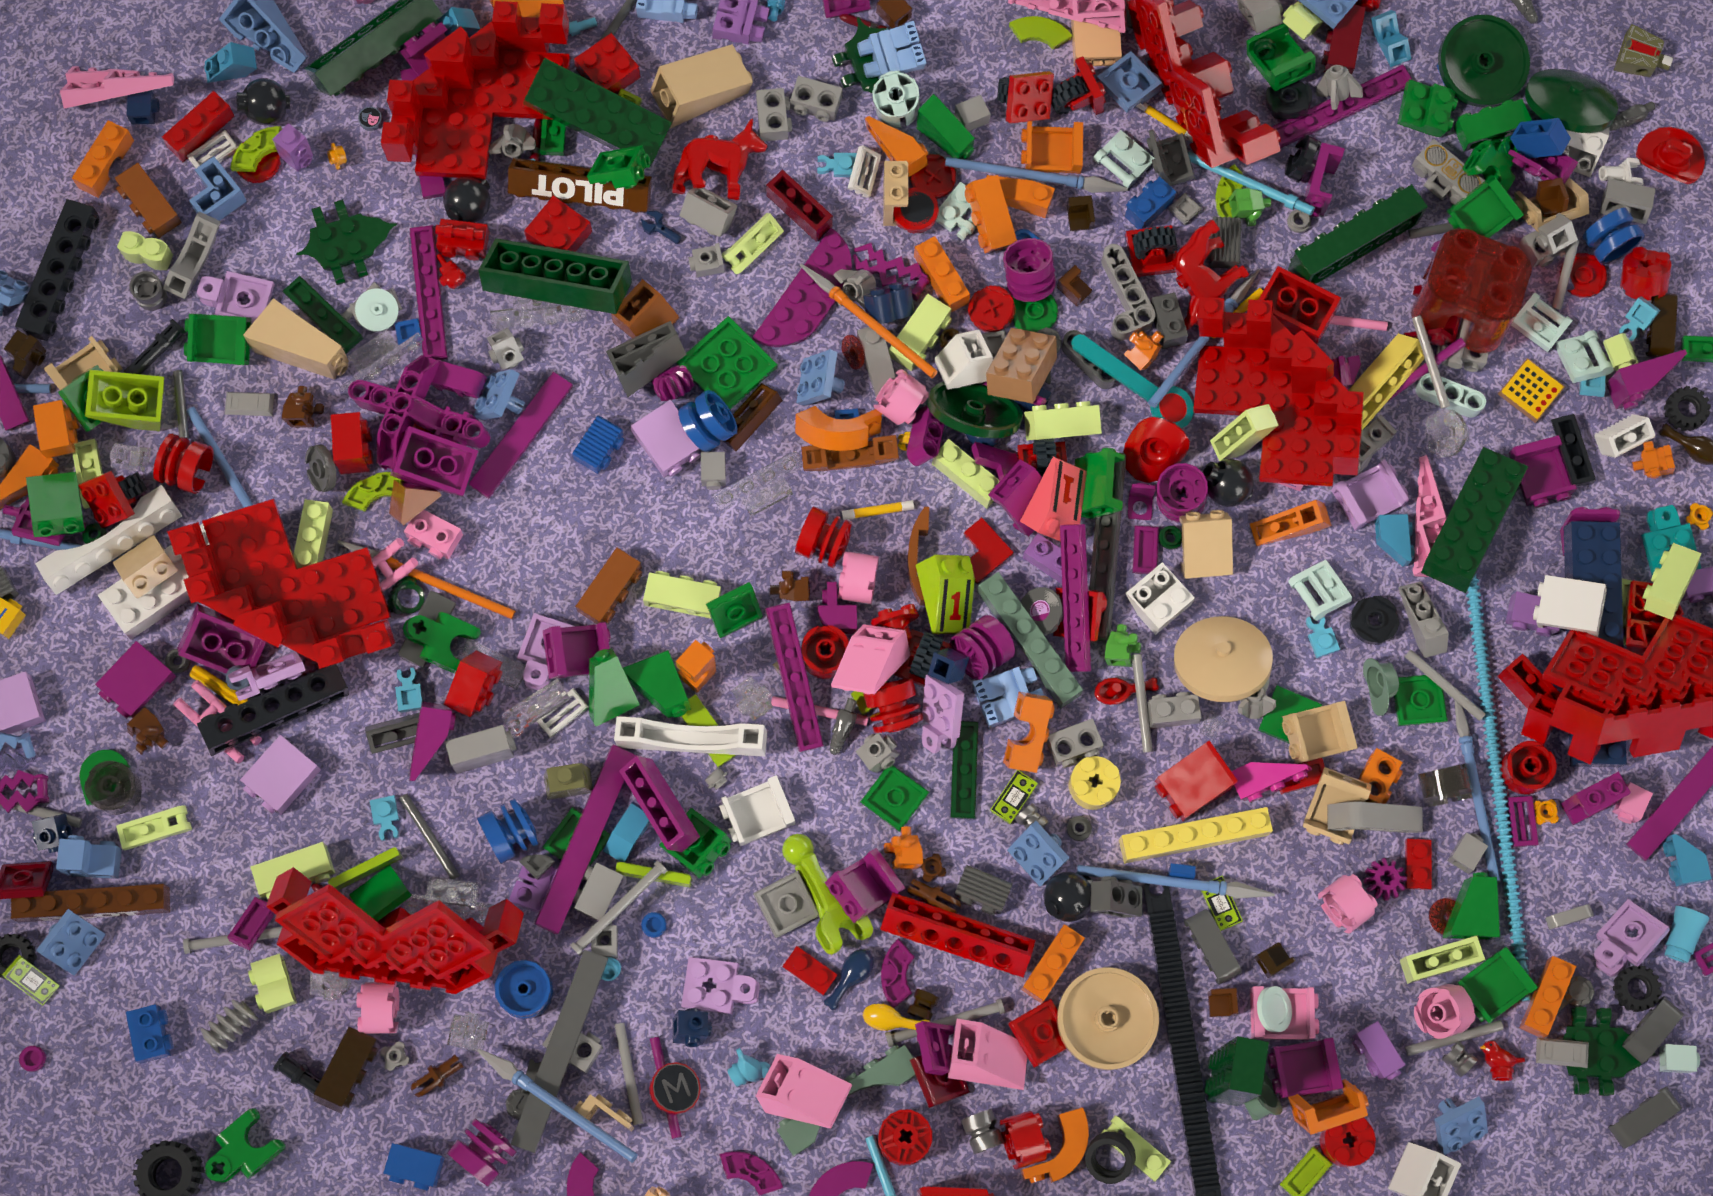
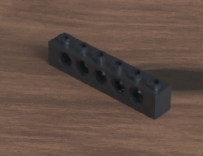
[15,199,100,341]
[197,664,349,756]

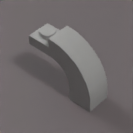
[163,211,221,299]

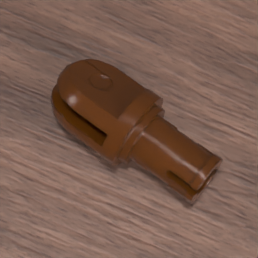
[907,878,961,914]
[410,1054,464,1098]

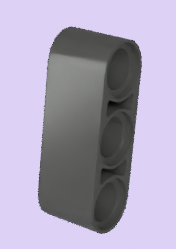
[1062,330,1116,390]
[1184,909,1241,985]
[1622,996,1684,1064]
[1608,1086,1682,1149]

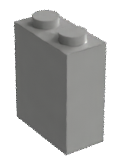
[445,725,517,774]

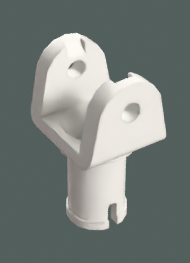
[1598,158,1643,185]

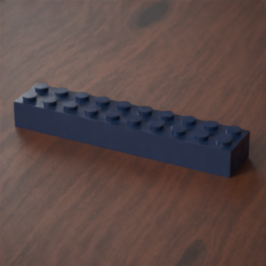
[1564,521,1627,768]

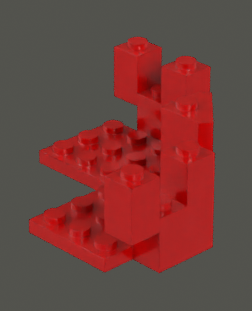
[1127,0,1281,168]
[381,1,571,179]
[1193,297,1364,487]
[167,499,395,669]
[1521,613,1713,765]
[266,867,524,994]

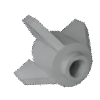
[1316,65,1363,110]
[489,124,536,159]
[833,269,876,309]
[1238,676,1276,719]

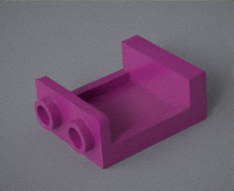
[1303,142,1345,217]
[1509,435,1577,508]
[988,459,1042,537]
[543,622,611,679]
[95,641,177,719]
[1561,771,1631,825]
[825,848,905,923]
[1267,1037,1343,1099]

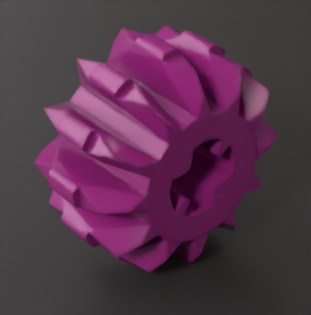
[652,365,695,401]
[1363,858,1407,901]

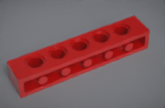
[880,892,1036,978]

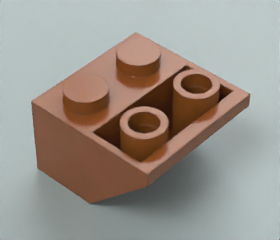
[611,279,679,339]

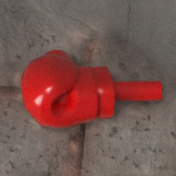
[436,254,466,289]

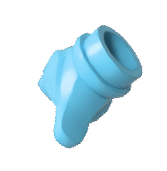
[727,1048,771,1087]

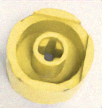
[1068,756,1121,810]

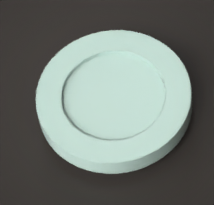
[355,288,398,332]
[1257,986,1292,1033]

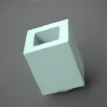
[1659,1044,1700,1073]

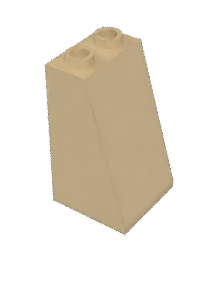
[650,44,753,129]
[243,298,349,380]

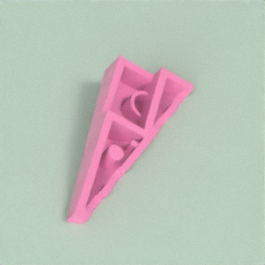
[1008,0,1127,33]
[60,66,174,109]
[1412,455,1448,577]

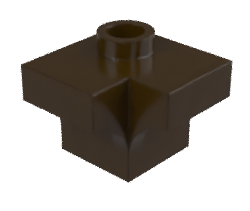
[4,330,46,379]

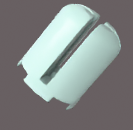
[872,71,920,128]

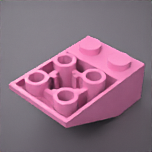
[831,624,910,694]
[948,1019,1027,1090]
[756,1054,852,1129]

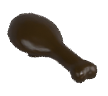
[1659,423,1713,465]

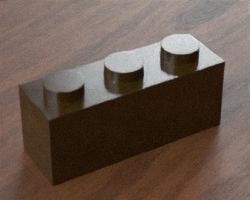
[313,1027,379,1114]

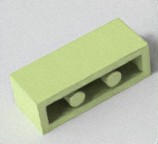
[888,294,952,371]
[1024,401,1102,441]
[1210,404,1279,461]
[932,439,1000,509]
[293,499,333,569]
[1643,543,1702,620]
[643,571,721,619]
[251,842,335,900]
[1399,936,1485,984]

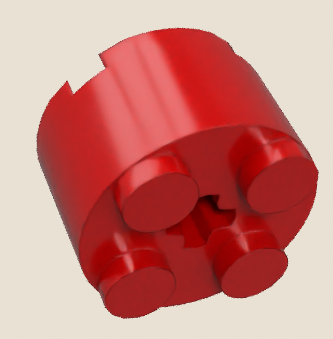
[1620,247,1672,300]
[801,625,849,680]
[1501,741,1557,795]
[999,1111,1051,1170]
[1320,1117,1376,1167]

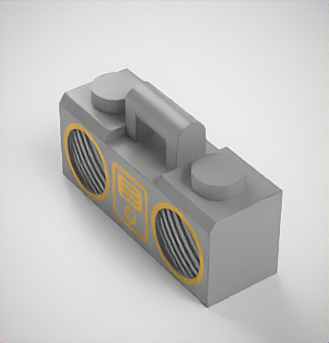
[1412,139,1485,205]

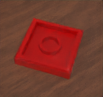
[1008,999,1067,1068]

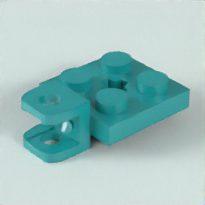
[1641,505,1702,576]

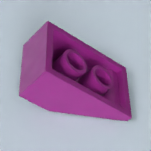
[1606,349,1687,411]
[390,426,478,497]
[177,604,266,673]
[409,701,456,781]

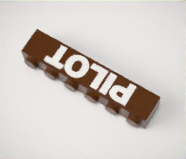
[508,158,652,213]
[11,884,170,923]

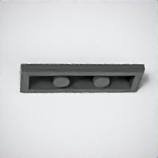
[398,590,456,668]
[365,712,420,754]

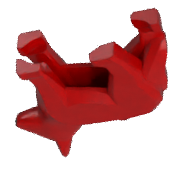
[672,118,768,200]
[1173,220,1249,330]

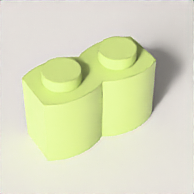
[1283,1,1324,40]
[117,231,173,270]
[1603,333,1639,371]
[248,953,297,1013]

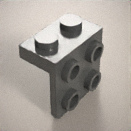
[1147,129,1195,186]

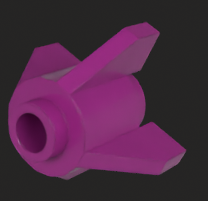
[1331,355,1361,391]

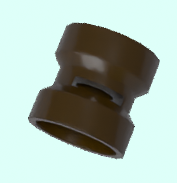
[907,989,939,1021]

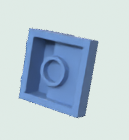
[1096,51,1162,113]

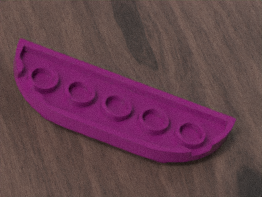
[752,228,852,347]

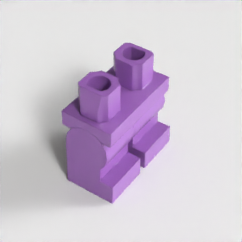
[712,0,770,45]
[509,866,558,913]

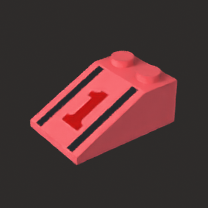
[1020,457,1087,542]

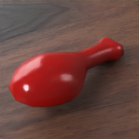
[1094,677,1160,705]

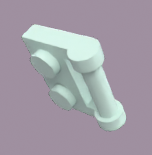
[1093,130,1155,189]
[1510,292,1573,352]
[1555,330,1614,383]
[1288,560,1352,621]

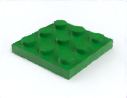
[676,316,777,410]

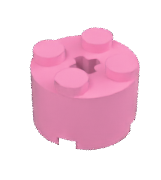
[874,369,929,425]
[838,552,879,604]
[1318,874,1378,934]
[356,982,400,1034]
[1414,984,1476,1039]

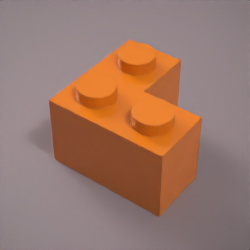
[33,400,80,458]

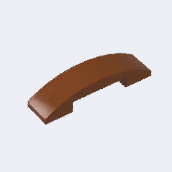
[801,435,899,471]
[907,507,929,606]

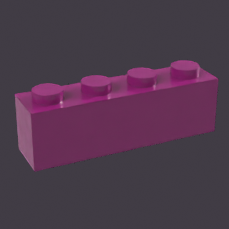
[619,755,700,852]

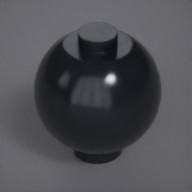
[236,78,290,125]
[443,176,490,223]
[1203,459,1254,507]
[1043,872,1093,922]

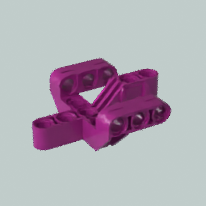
[348,355,490,470]

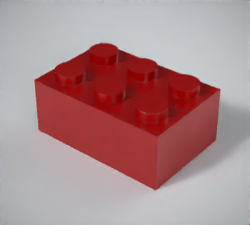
[1258,266,1341,345]

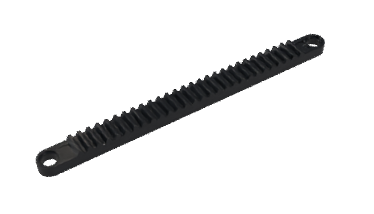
[1143,883,1221,1196]

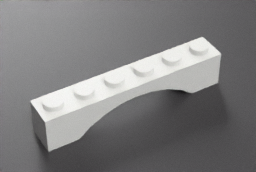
[35,485,182,595]
[614,716,767,757]

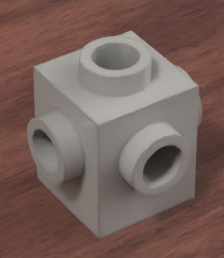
[487,328,524,370]
[856,733,900,773]

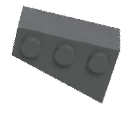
[606,321,687,397]

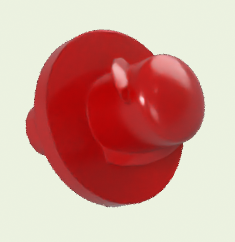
[871,604,919,643]

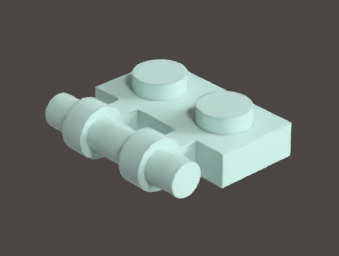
[936,182,976,240]

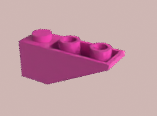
[1231,762,1312,803]

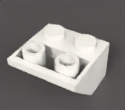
[1563,127,1609,177]
[935,330,993,389]
[1126,562,1195,635]
[1388,1142,1461,1196]

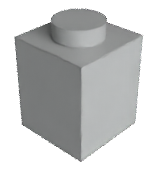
[954,95,991,131]
[701,452,726,490]
[1447,833,1488,874]

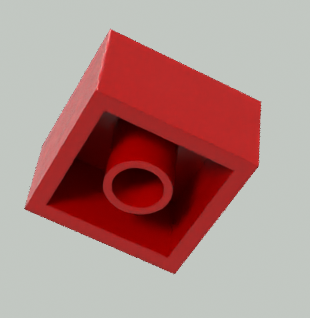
[574,33,641,94]
[524,196,592,252]
[331,412,374,474]
[444,650,503,717]

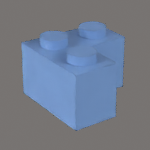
[189,156,247,221]
[56,835,122,879]

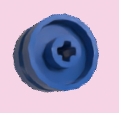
[1582,207,1645,265]
[678,390,738,452]
[495,960,554,1020]

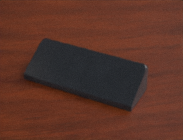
[1551,414,1596,486]

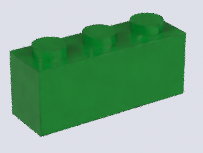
[1454,99,1532,152]

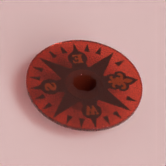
[841,335,865,370]
[1429,898,1456,935]

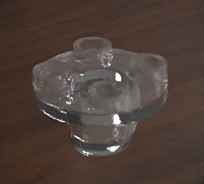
[1425,409,1470,457]

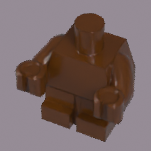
[281,386,325,428]
[770,571,810,601]
[127,707,169,755]

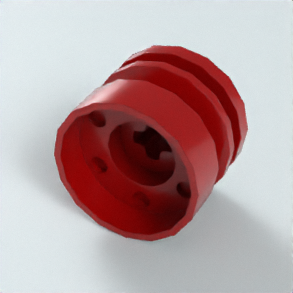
[153,433,214,494]
[795,506,852,568]
[863,678,924,733]
[878,1110,932,1166]

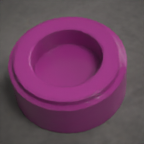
[19,1046,46,1072]

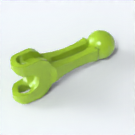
[782,834,873,955]

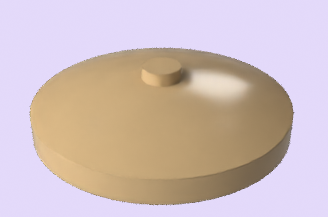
[1174,616,1273,702]
[1057,967,1159,1070]

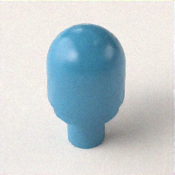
[766,0,785,21]

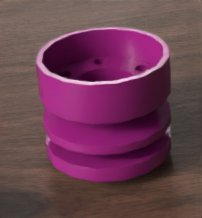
[1003,238,1056,302]
[1156,463,1208,523]
[950,615,1015,680]
[447,1118,517,1187]

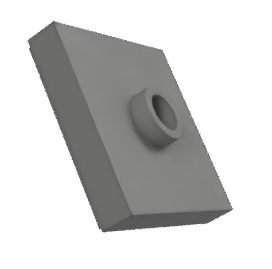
[753,871,819,938]

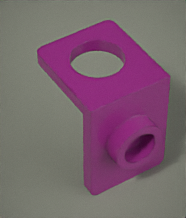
[1128,483,1156,520]

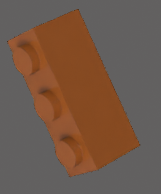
[115,163,182,239]
[575,547,643,624]

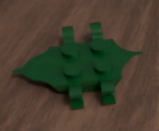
[832,17,905,101]
[296,199,397,285]
[1562,1007,1656,1096]

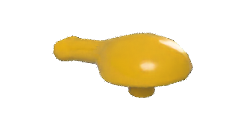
[862,1003,930,1031]

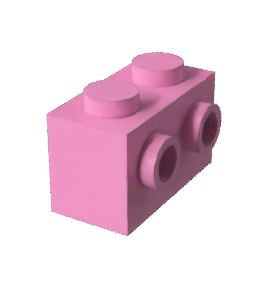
[404,510,463,559]

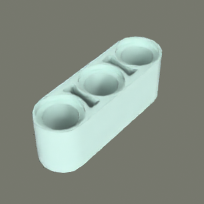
[1415,373,1486,418]

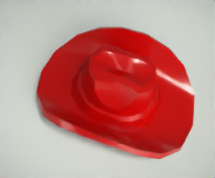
[1636,126,1705,184]
[1123,417,1190,483]

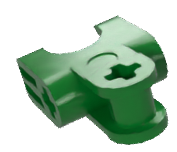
[1463,135,1519,192]
[402,612,481,674]
[205,1108,286,1183]

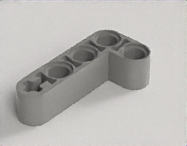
[1101,244,1155,341]
[1327,802,1423,833]

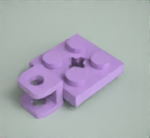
[197,271,274,325]
[517,613,575,692]
[228,651,306,701]
[922,675,964,754]
[1594,899,1670,977]
[681,957,760,1014]

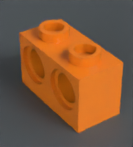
[1358,748,1403,804]

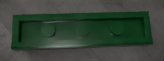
[282,276,364,354]
[950,721,978,820]

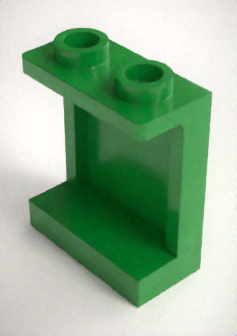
[1247,23,1316,91]
[1447,176,1524,243]
[184,313,252,365]
[1074,448,1125,519]
[26,472,84,537]
[1457,946,1538,1024]

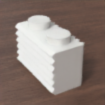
[1594,414,1655,458]

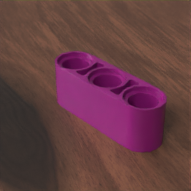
[907,405,945,466]

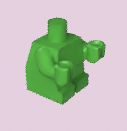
[1228,188,1271,227]
[1105,624,1141,667]

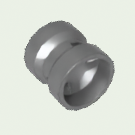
[1014,803,1049,829]
[1442,1041,1478,1077]

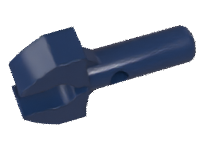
[641,211,682,244]

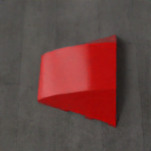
[1625,580,1684,656]

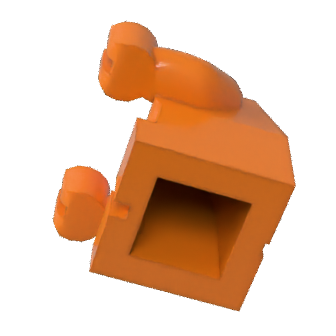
[1124,331,1164,370]
[1632,441,1675,479]
[884,826,923,869]

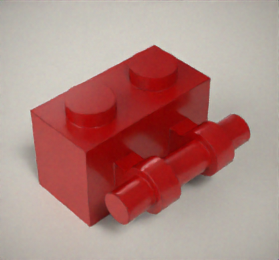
[435,219,490,261]

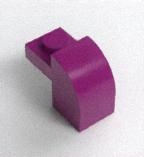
[818,582,857,634]

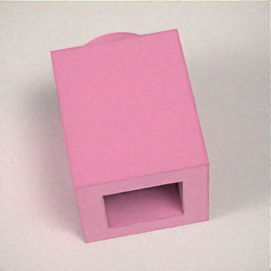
[1612,782,1653,824]

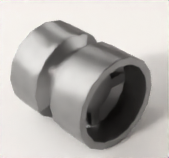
[129,271,167,311]
[961,1109,1005,1155]

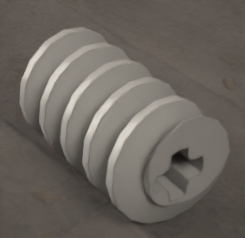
[200,999,259,1054]

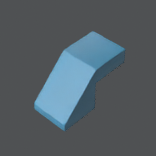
[1371,10,1411,67]
[603,801,650,863]

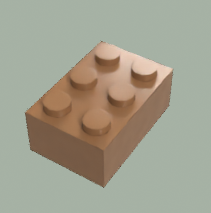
[986,328,1057,404]

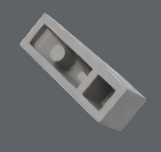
[857,327,896,403]

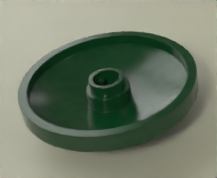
[1438,15,1530,107]
[1525,69,1618,133]
[927,382,1023,438]

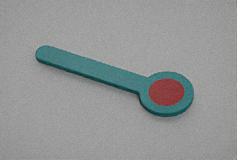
[1071,334,1194,428]

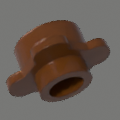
[919,854,946,882]

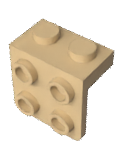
[573,1094,634,1132]

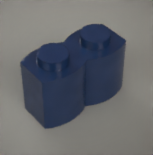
[863,282,914,324]

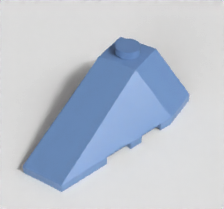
[219,0,308,73]

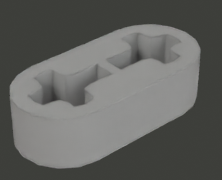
[1545,904,1594,930]

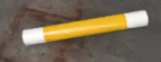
[1136,103,1193,143]
[842,500,914,520]

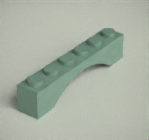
[977,572,1083,709]
[777,1044,916,1157]

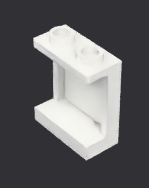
[1533,575,1607,637]
[719,775,795,847]

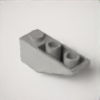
[1398,581,1449,658]

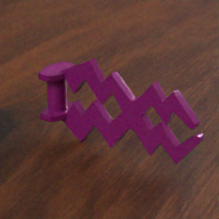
[853,243,930,302]
[0,770,49,813]

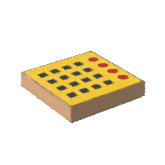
[1498,358,1565,423]

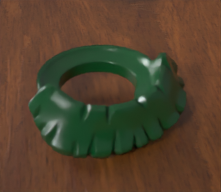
[387,576,424,614]

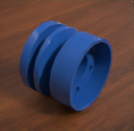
[477,798,539,864]

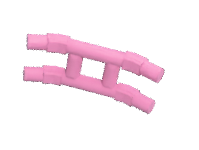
[372,538,418,592]
[173,680,262,764]

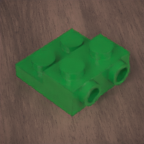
[1397,79,1458,137]
[587,145,651,189]
[58,365,104,432]
[659,808,732,879]

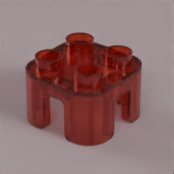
[1411,229,1532,353]

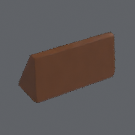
[722,383,783,452]

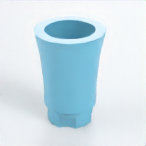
[1665,906,1710,963]

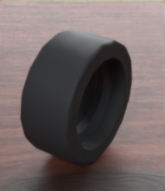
[1085,1132,1136,1184]

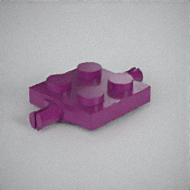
[3,497,86,546]

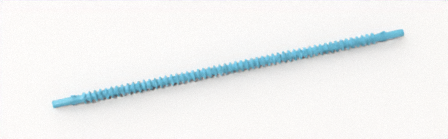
[1466,574,1531,1001]

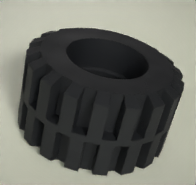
[133,1140,205,1196]

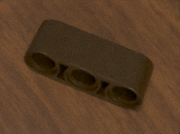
[1646,293,1678,357]

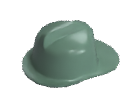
[1363,658,1399,716]
[1244,1073,1282,1121]

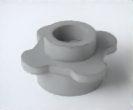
[380,1042,409,1071]

